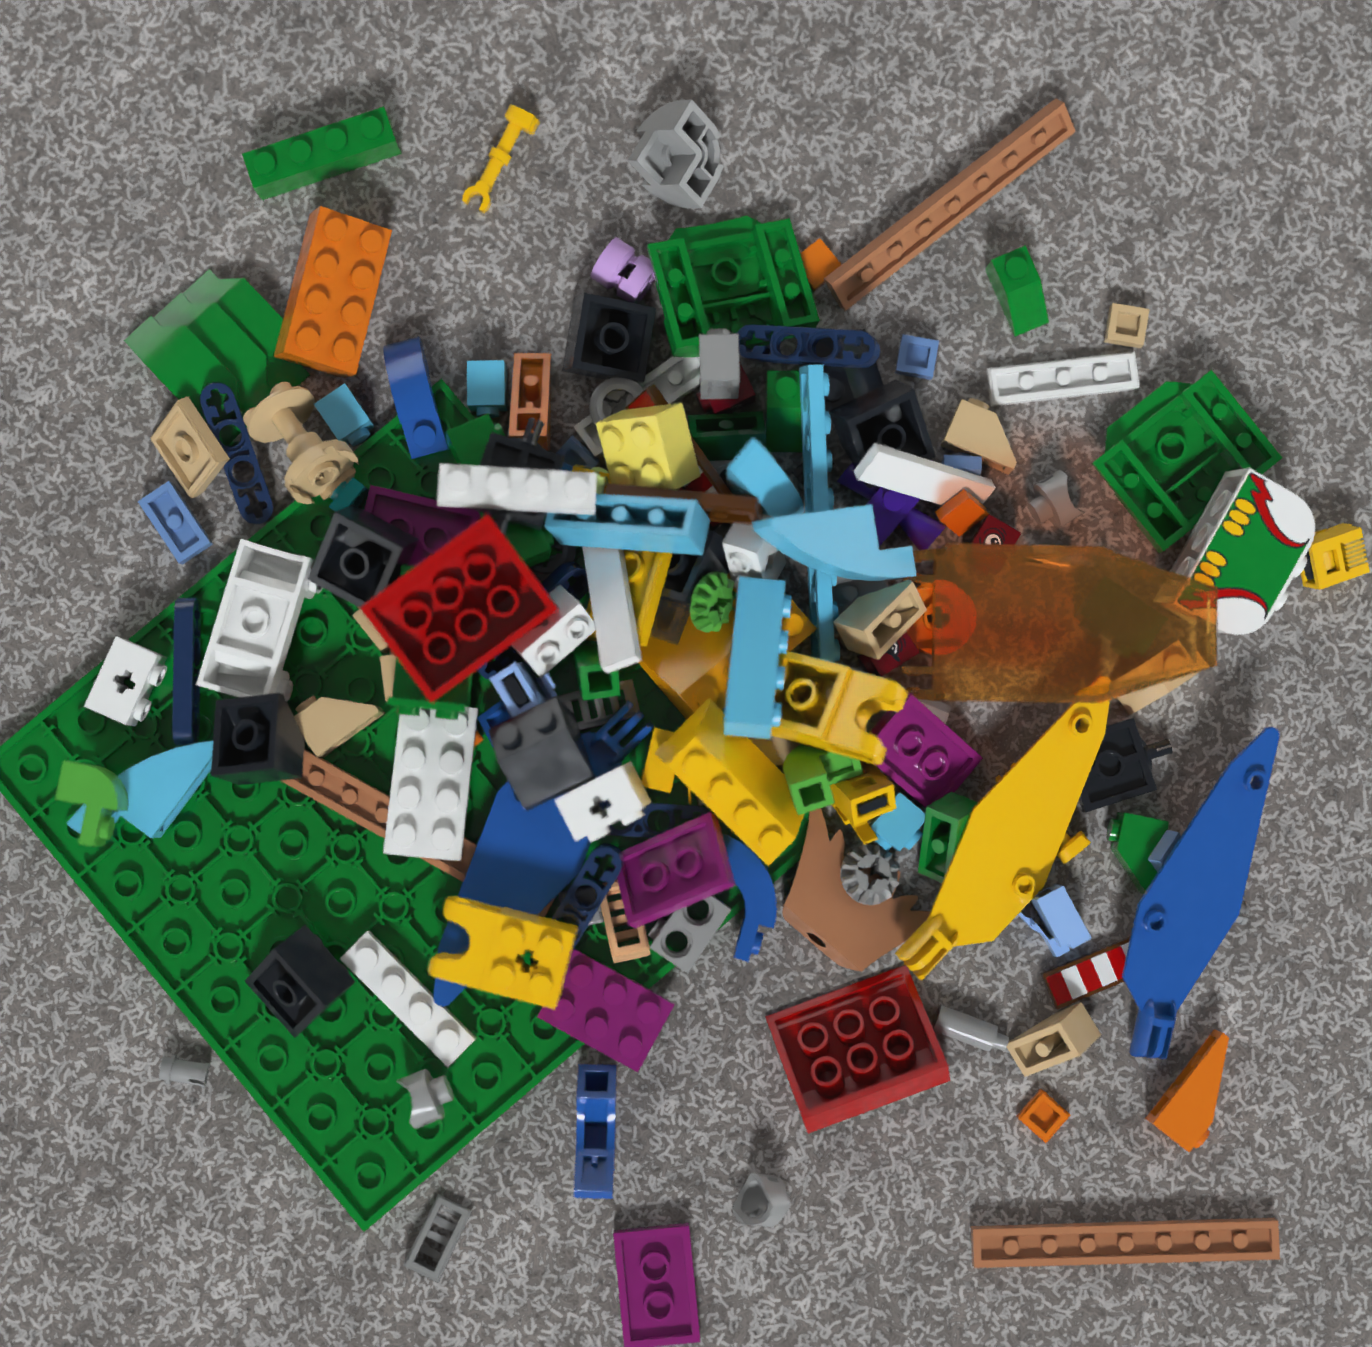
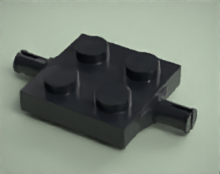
[472,418,565,535]
[1079,718,1173,813]

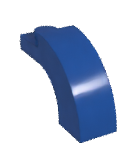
[383,336,449,459]
[722,834,777,962]
[574,1064,617,1199]

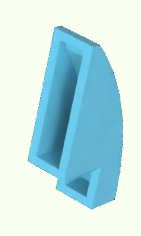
[725,438,804,517]
[752,504,917,581]
[66,741,213,838]

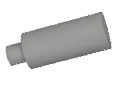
[932,1004,1009,1052]

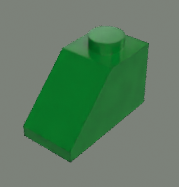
[985,245,1049,337]
[766,370,803,452]
[918,792,978,883]
[1106,812,1169,894]

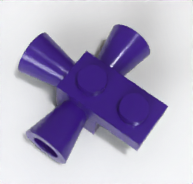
[837,460,947,554]

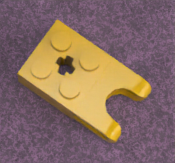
[771,651,908,765]
[428,896,579,1009]

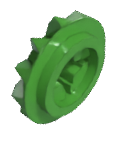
[690,572,737,633]

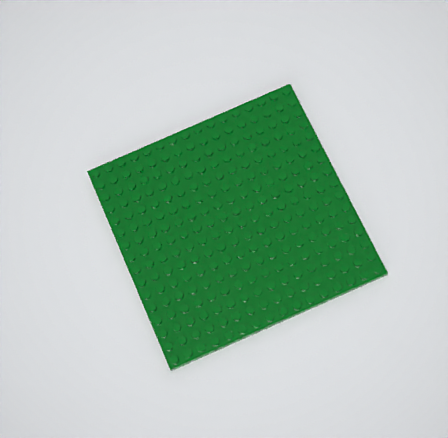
[0,378,829,1232]

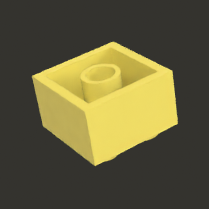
[596,403,701,490]

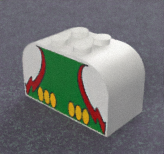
[1153,468,1315,635]

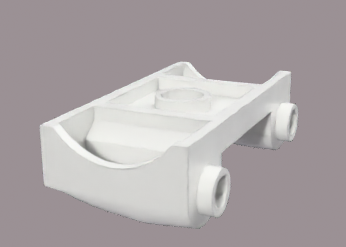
[196,539,323,701]

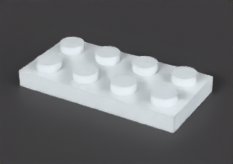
[383,707,478,861]

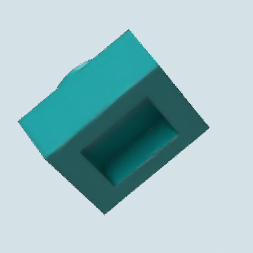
[329,477,369,512]

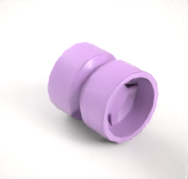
[590,237,655,304]

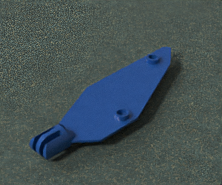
[433,700,656,1007]
[1122,727,1280,1059]

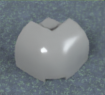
[627,99,724,208]

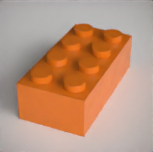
[274,206,392,378]

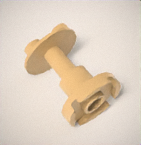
[243,382,358,504]

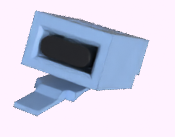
[490,662,558,717]
[1018,884,1091,957]

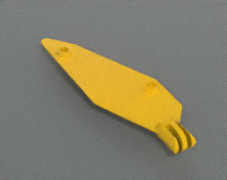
[895,676,1112,980]

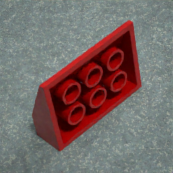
[360,514,559,703]
[765,965,950,1134]

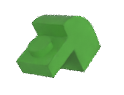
[783,744,863,815]
[56,761,128,847]

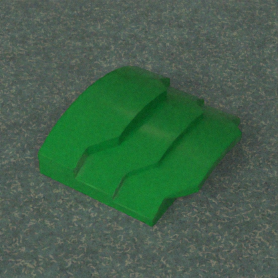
[647,215,820,357]
[124,269,310,446]
[1091,370,1282,553]

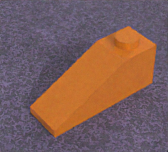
[509,353,551,451]
[1145,1029,1229,1152]

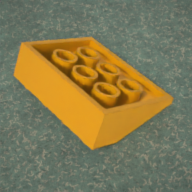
[638,572,817,720]

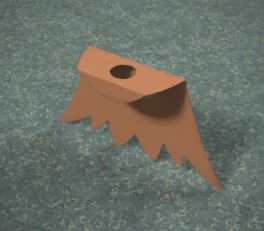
[782,808,931,972]

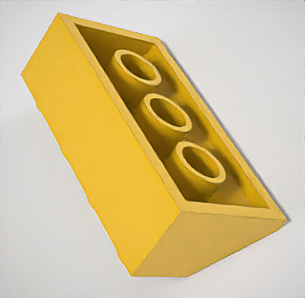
[654,698,805,866]

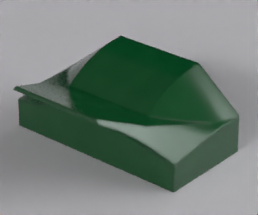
[688,411,766,461]

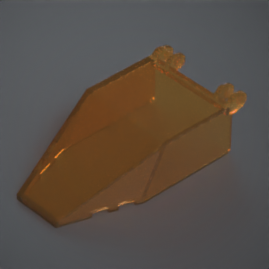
[902,543,1218,703]

